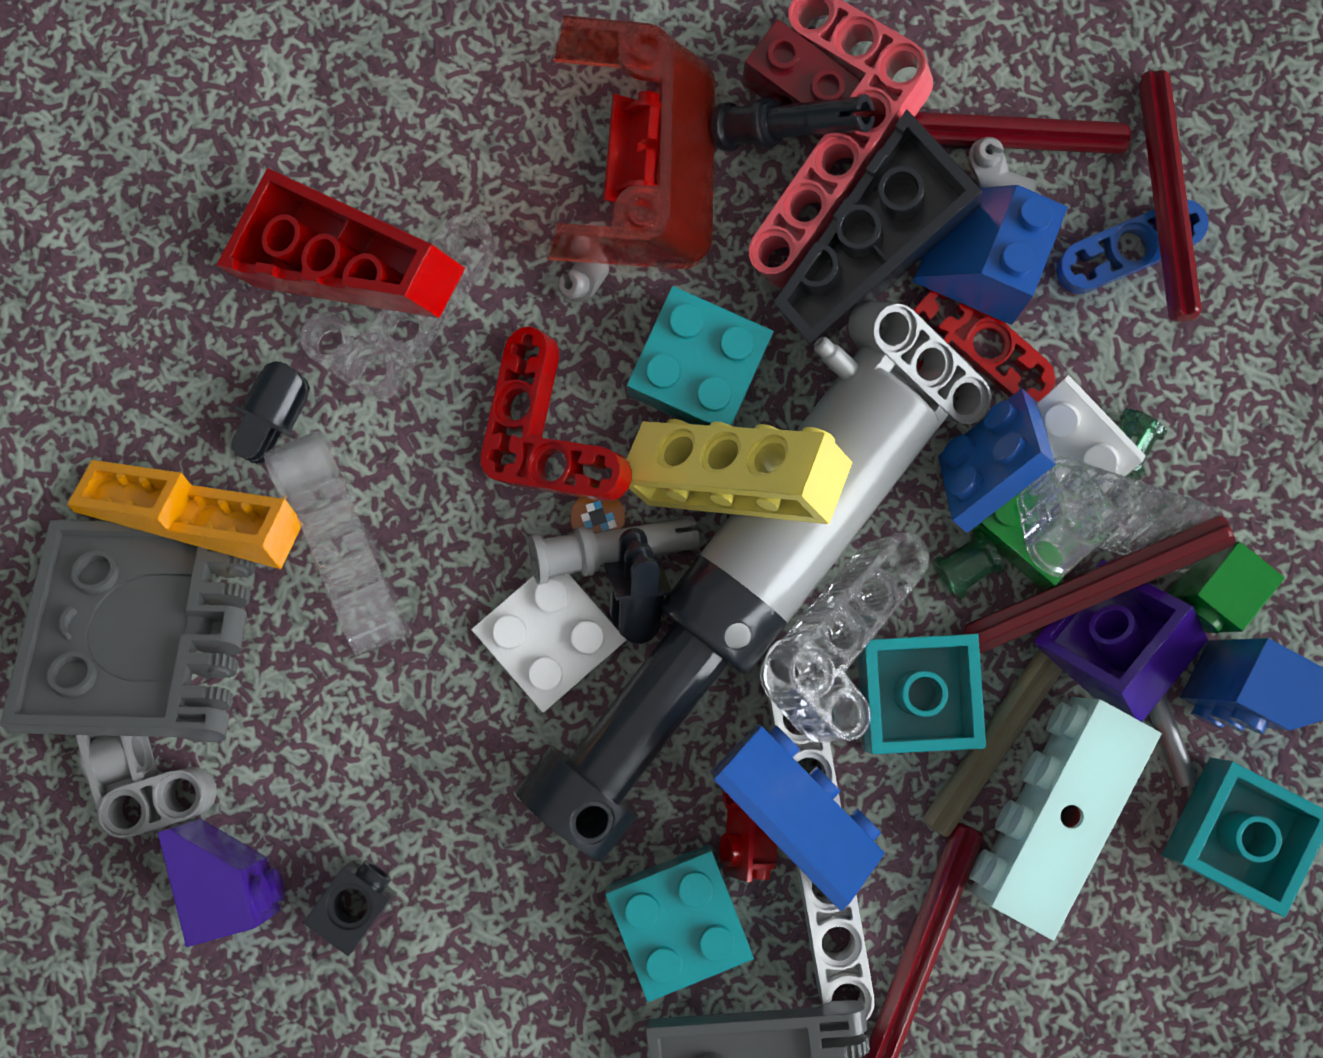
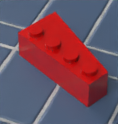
[216,168,466,318]

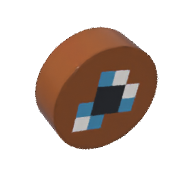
[570,497,625,533]

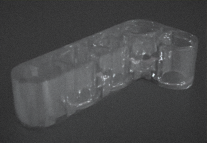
[300,212,497,402]
[264,431,410,656]
[1017,456,1219,577]
[760,532,930,743]

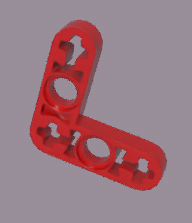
[914,290,1056,402]
[480,326,632,501]

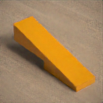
[67,460,303,569]

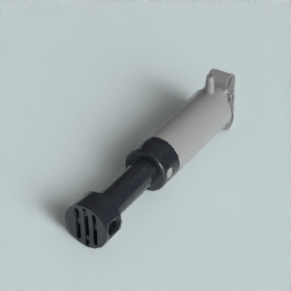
[515,300,991,862]

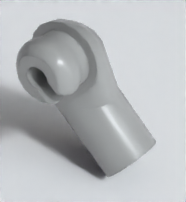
[969,137,1035,191]
[558,223,609,303]

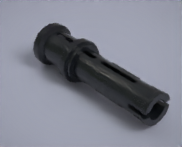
[711,94,875,152]

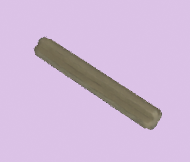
[923,649,1063,837]

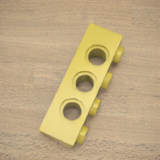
[627,419,852,524]

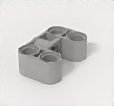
[75,735,217,838]

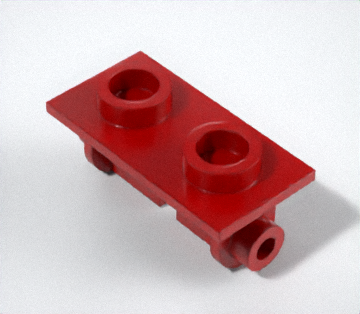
[603,91,664,212]
[719,790,777,882]

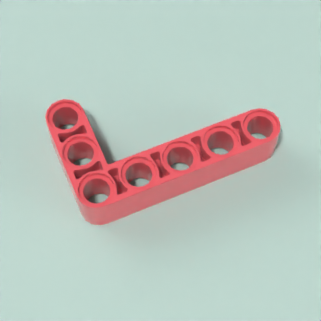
[749,0,933,288]

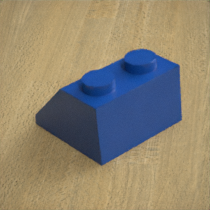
[912,185,1068,325]

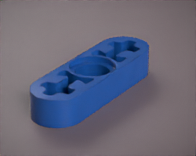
[1056,199,1209,294]

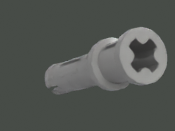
[529,516,699,585]

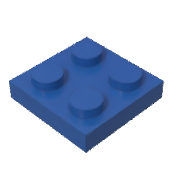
[938,388,1056,533]

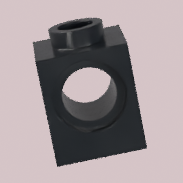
[303,860,397,956]

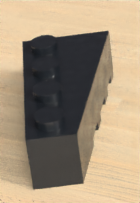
[774,109,982,350]

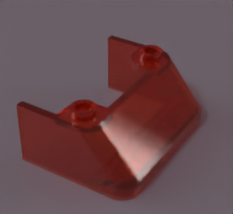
[547,15,715,269]

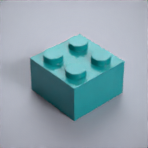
[626,286,774,426]
[857,634,986,755]
[1161,757,1323,918]
[605,844,754,1002]

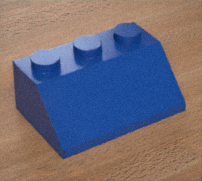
[1179,638,1323,734]
[710,724,885,912]

